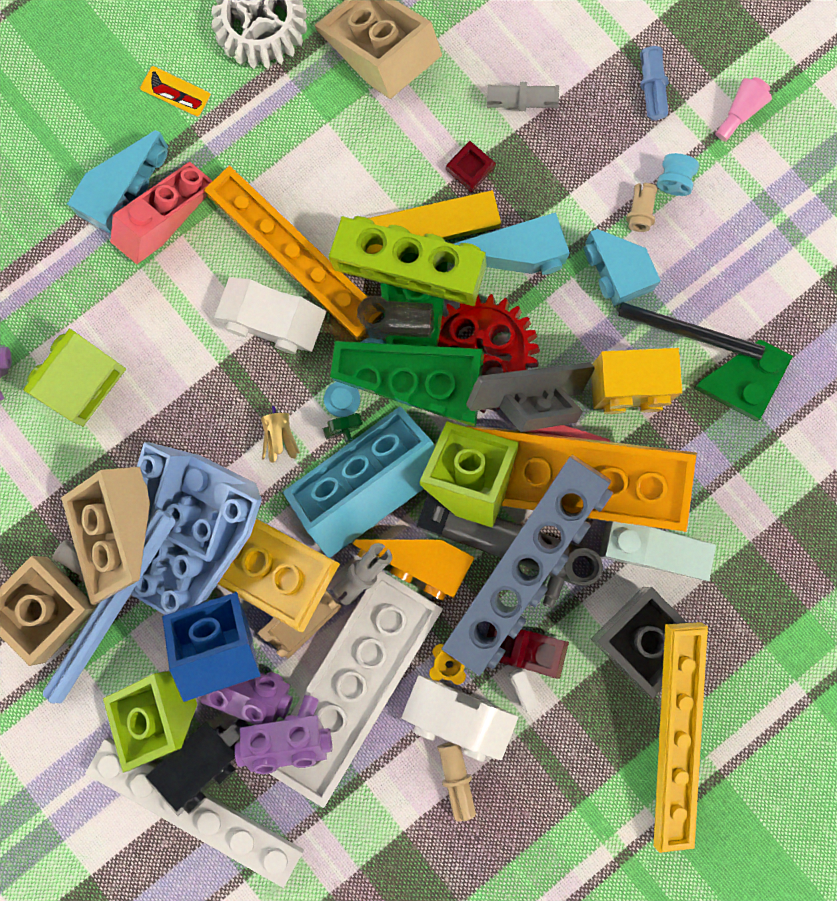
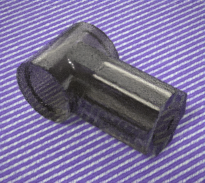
[357,296,434,339]

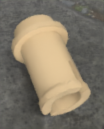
[626,183,658,232]

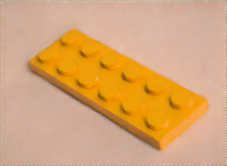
[465,425,697,532]

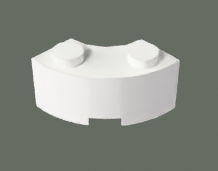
[214,277,326,354]
[401,675,519,762]

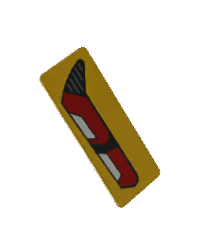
[140,66,211,117]

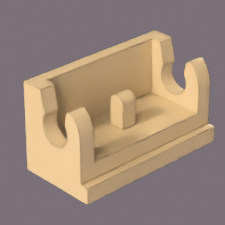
[258,589,343,659]

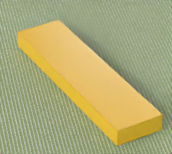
[366,190,501,254]

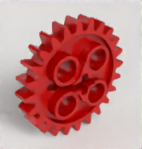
[438,294,540,413]

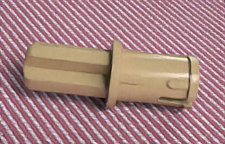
[437,742,476,821]

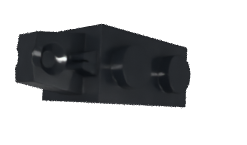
[145,718,249,816]

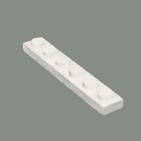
[85,737,304,888]

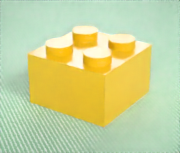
[591,348,682,414]

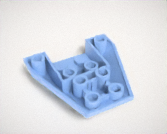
[131,442,262,615]

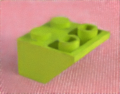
[23,328,126,427]

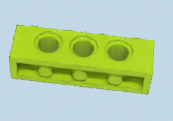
[328,216,487,306]

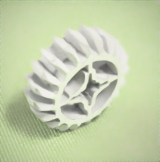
[211,0,307,69]

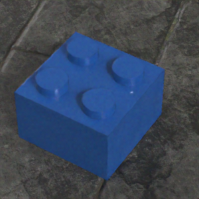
[162,592,261,702]

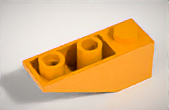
[353,540,475,601]

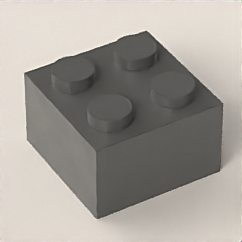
[591,587,708,698]

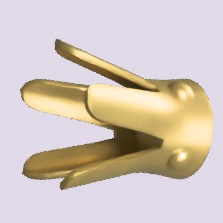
[261,406,300,463]

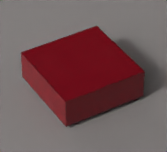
[446,140,496,193]

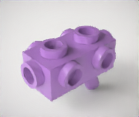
[200,672,293,725]
[235,695,333,774]

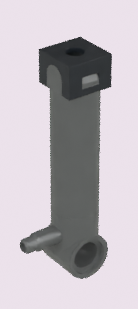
[416,492,603,608]

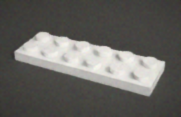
[269,571,443,808]

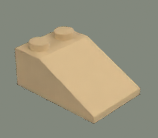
[315,0,442,99]
[61,467,150,605]

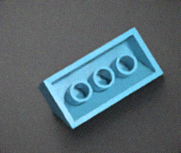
[282,406,435,558]

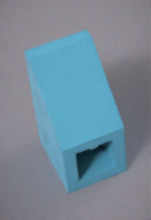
[584,229,661,307]

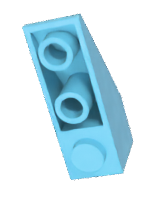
[67,130,168,234]

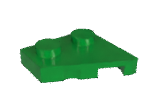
[694,339,793,421]

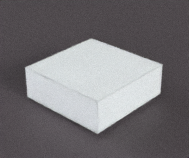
[508,668,540,712]

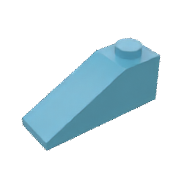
[454,212,570,275]

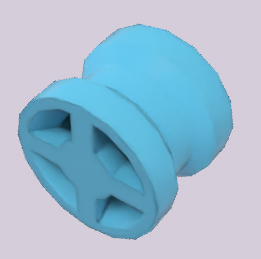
[656,153,699,196]

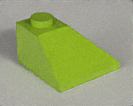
[420,421,519,528]
[103,671,197,773]

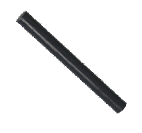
[618,302,765,360]

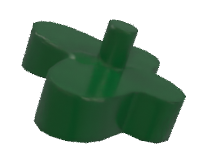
[322,413,363,442]

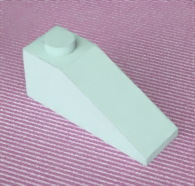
[599,521,716,581]

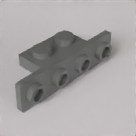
[466,362,595,432]

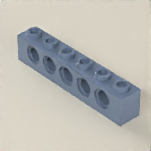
[442,454,613,676]

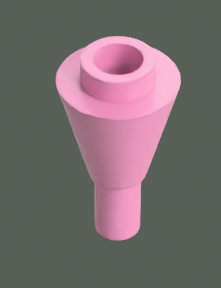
[715,77,772,142]

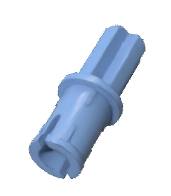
[640,46,669,121]

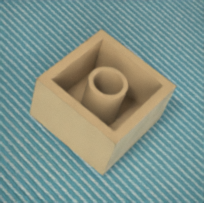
[0,556,96,666]

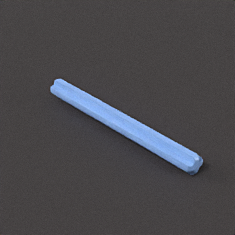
[43,510,176,704]

